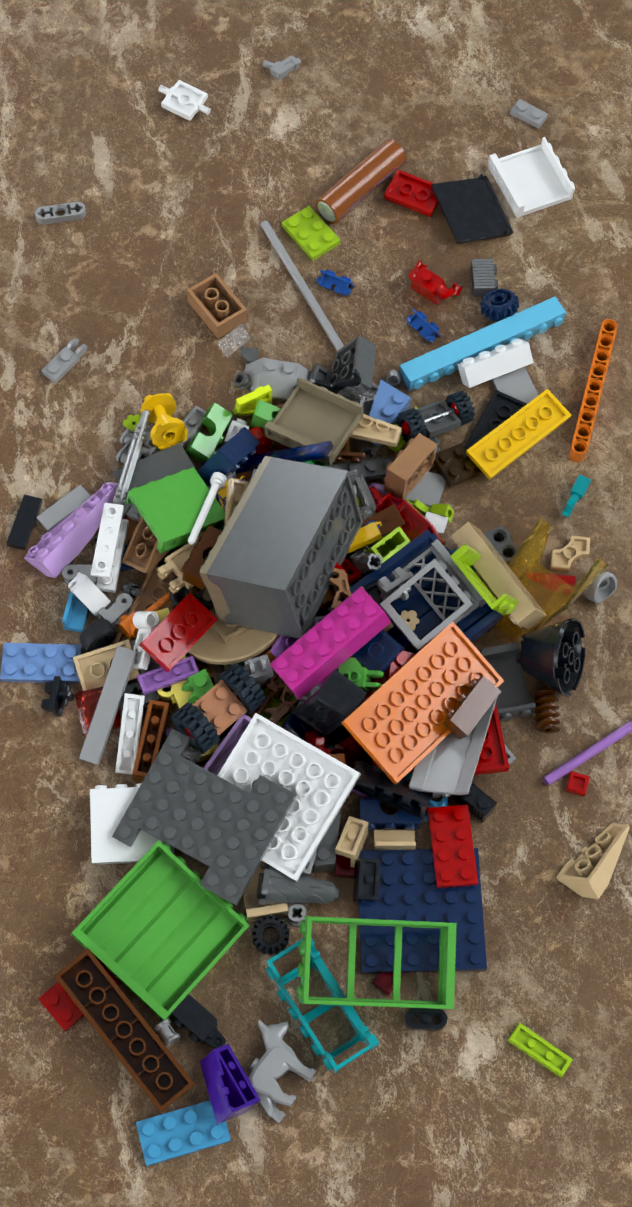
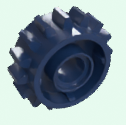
[480,288,519,321]

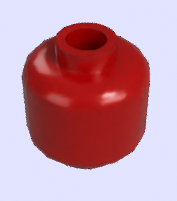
[249,427,272,454]

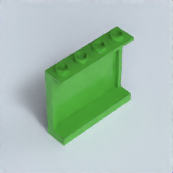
[126,467,225,554]

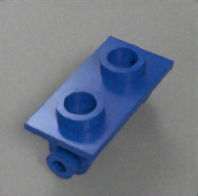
[317,269,355,296]
[407,308,441,343]

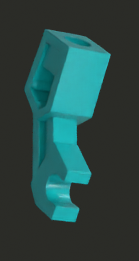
[562,474,592,517]

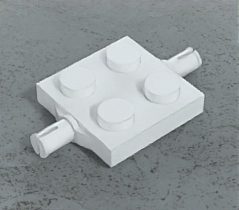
[158,80,211,121]

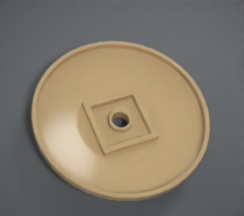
[180,586,280,665]

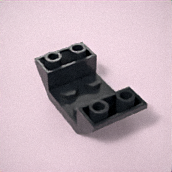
[289,669,366,737]

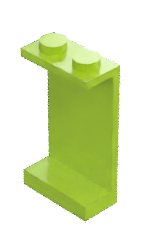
[450,544,519,615]

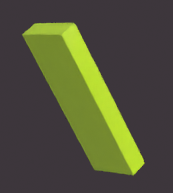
[508,1022,573,1078]

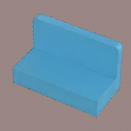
[62,591,89,633]

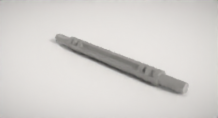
[112,410,150,505]

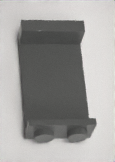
[480,642,536,721]

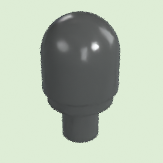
[122,582,142,598]

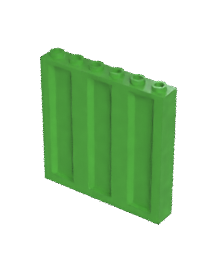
[71,840,250,1021]

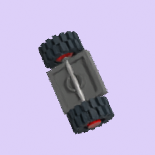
[397,391,475,444]

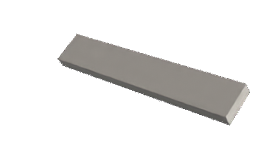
[79,646,138,765]

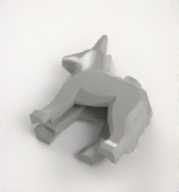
[248,1020,316,1124]

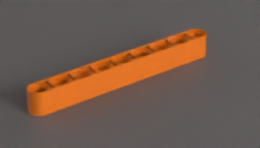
[569,319,617,462]

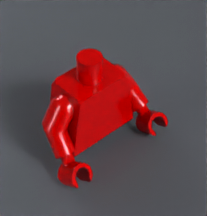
[408,260,463,305]

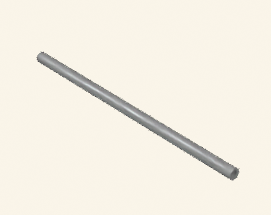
[260,220,344,351]

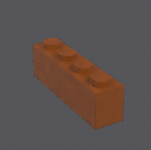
[132,699,170,783]

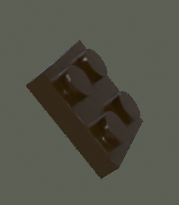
[434,443,481,487]

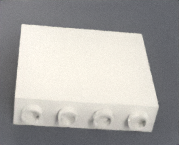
[488,137,575,218]
[90,783,175,865]

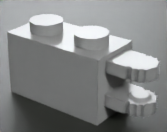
[244,654,273,690]

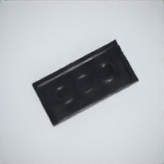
[465,390,527,450]

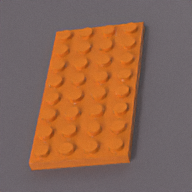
[341,622,504,784]

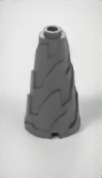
[257,863,339,905]

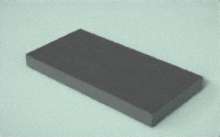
[113,443,196,500]

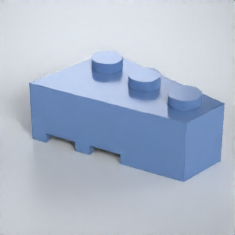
[369,380,411,448]

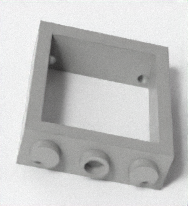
[379,559,473,650]

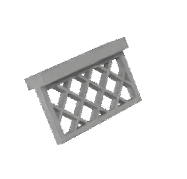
[402,539,487,624]

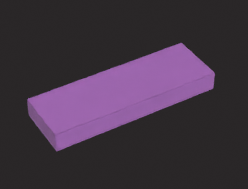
[137,656,199,695]

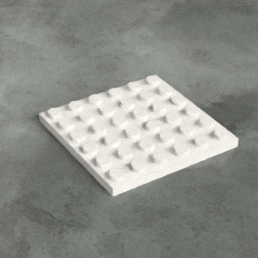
[217,713,361,881]

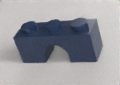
[359,799,421,831]

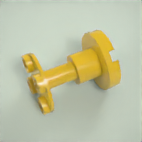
[140,393,188,450]

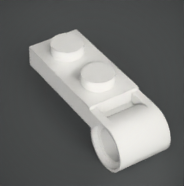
[132,611,159,670]

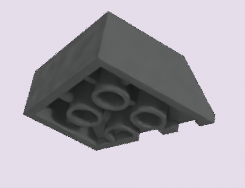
[328,335,376,401]

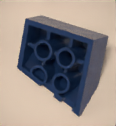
[198,427,260,486]

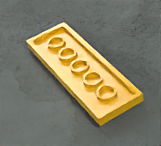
[466,389,572,480]

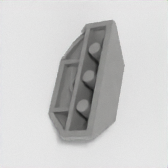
[244,358,311,401]

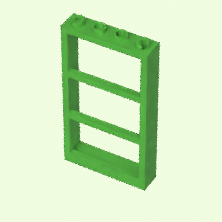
[297,916,457,1009]

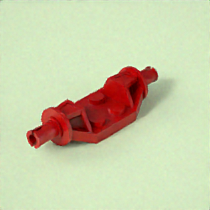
[369,486,446,547]

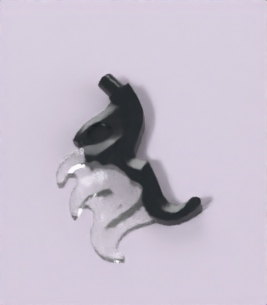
[293,369,377,402]

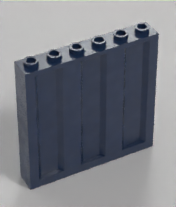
[341,529,502,654]

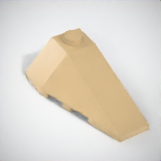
[557,823,630,899]

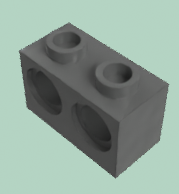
[484,525,522,568]

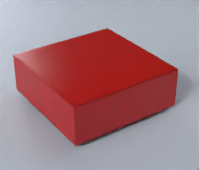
[565,771,590,797]

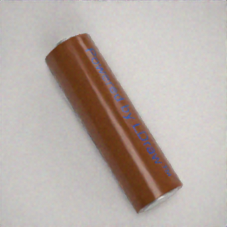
[315,139,407,224]

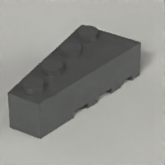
[313,808,341,873]

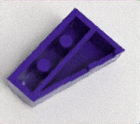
[200,1044,261,1125]

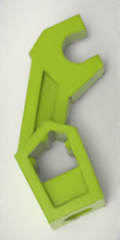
[405,499,454,523]

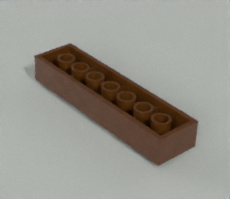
[54,949,195,1114]

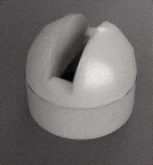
[386,369,401,385]

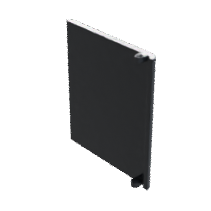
[431,174,513,244]

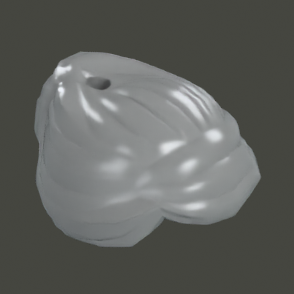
[581,571,617,603]

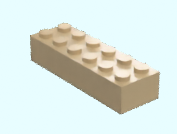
[451,521,547,630]

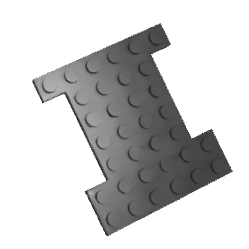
[112,729,297,905]

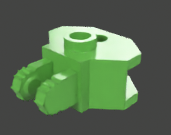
[339,658,384,693]

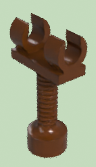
[246,675,285,718]

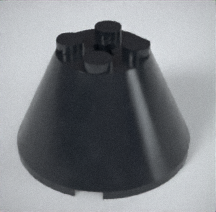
[517,618,586,697]

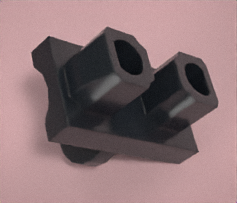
[41,676,75,717]

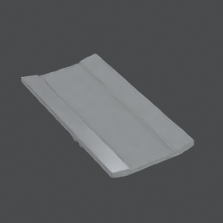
[409,698,497,795]

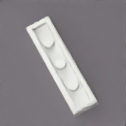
[115,693,145,775]

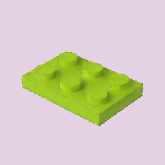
[282,206,341,261]

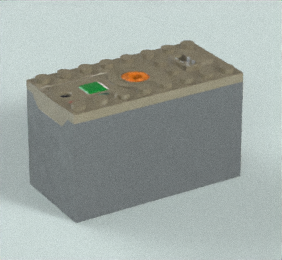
[199,456,363,639]

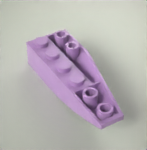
[24,482,118,578]

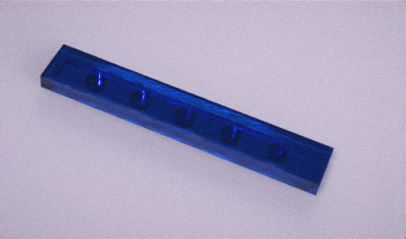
[235,441,333,473]

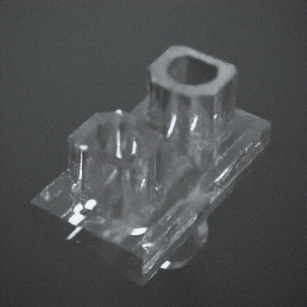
[218,323,253,357]

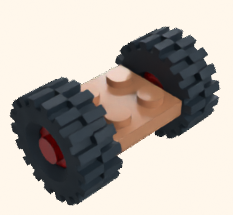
[171,663,266,754]

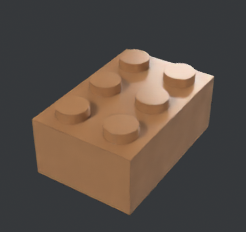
[187,273,247,339]
[384,433,438,499]

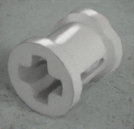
[288,904,306,927]
[153,1019,181,1048]

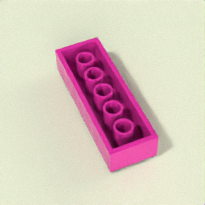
[269,587,391,700]

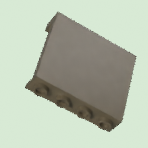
[264,377,363,466]

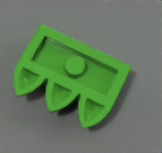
[181,669,214,703]

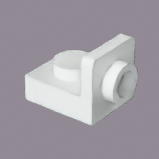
[225,418,250,442]

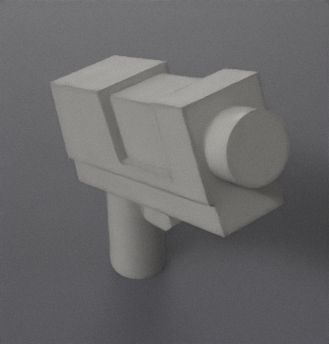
[262,55,301,80]

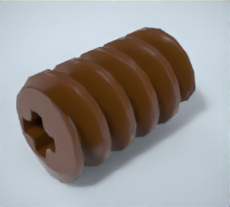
[534,689,560,733]

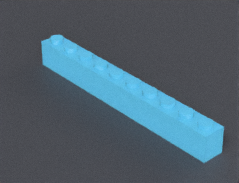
[399,297,566,391]

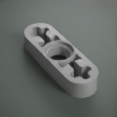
[35,202,86,225]

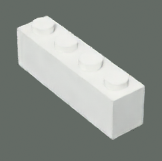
[457,339,534,388]

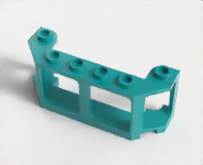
[265,937,379,1074]

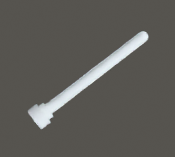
[188,472,227,545]

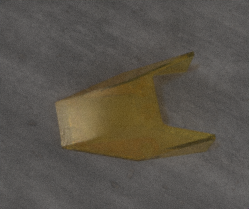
[494,518,608,644]

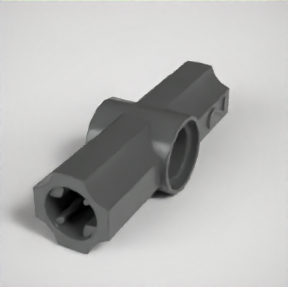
[345,549,383,574]

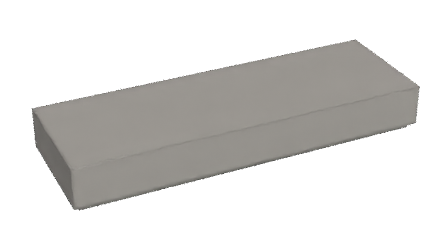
[36,485,91,532]

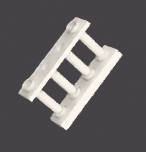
[90,503,129,593]

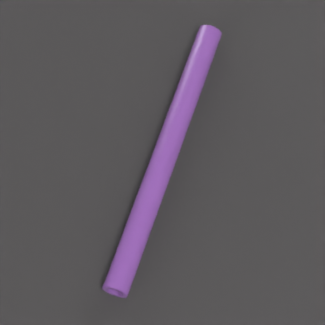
[543,720,632,786]

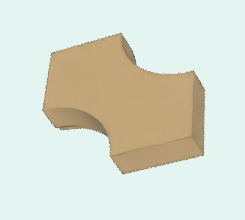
[550,536,590,572]

